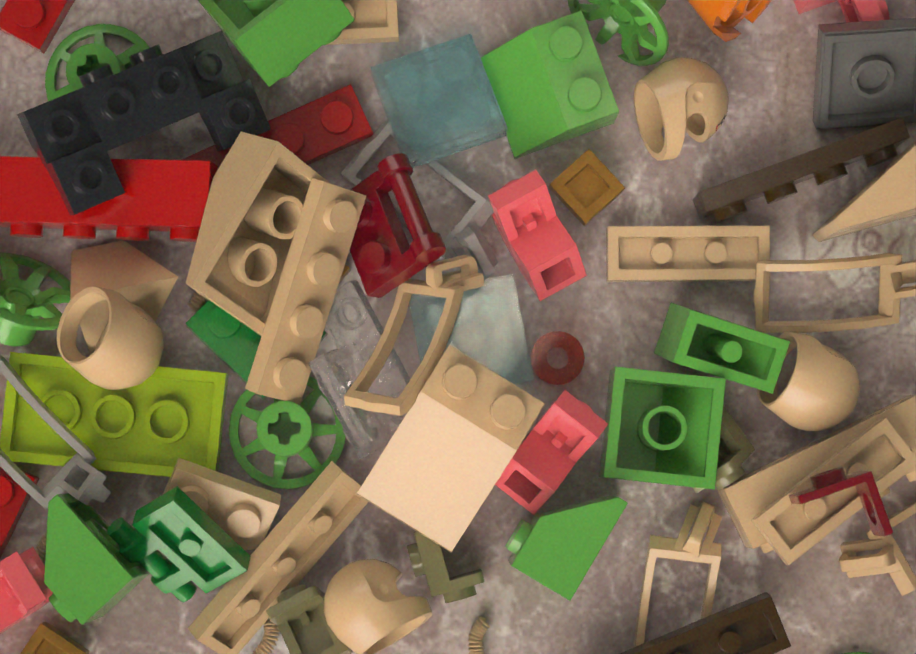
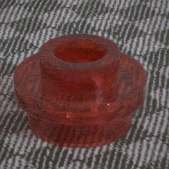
[530,331,585,385]

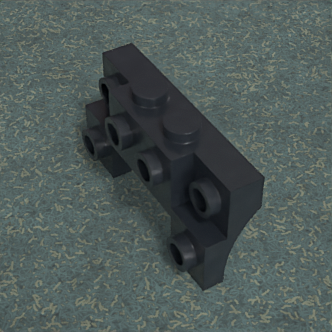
[17,31,271,215]

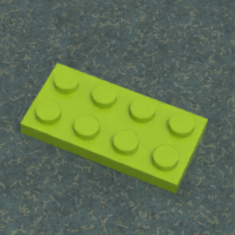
[0,352,229,477]

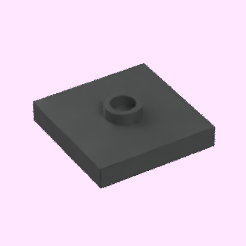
[812,18,916,130]

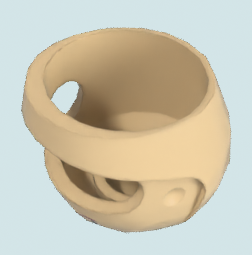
[634,57,729,161]
[57,286,164,390]
[757,331,860,431]
[324,559,432,654]

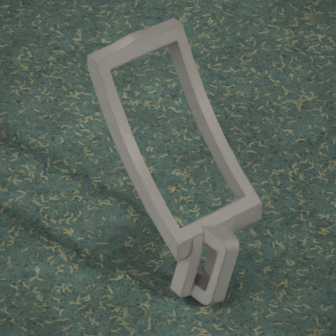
[341,120,498,279]
[0,355,111,510]

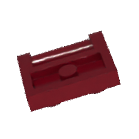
[350,153,446,298]

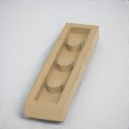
[245,178,366,404]
[188,461,369,654]

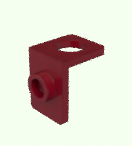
[789,467,893,537]

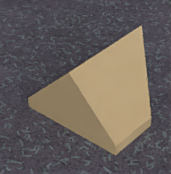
[70,240,178,355]

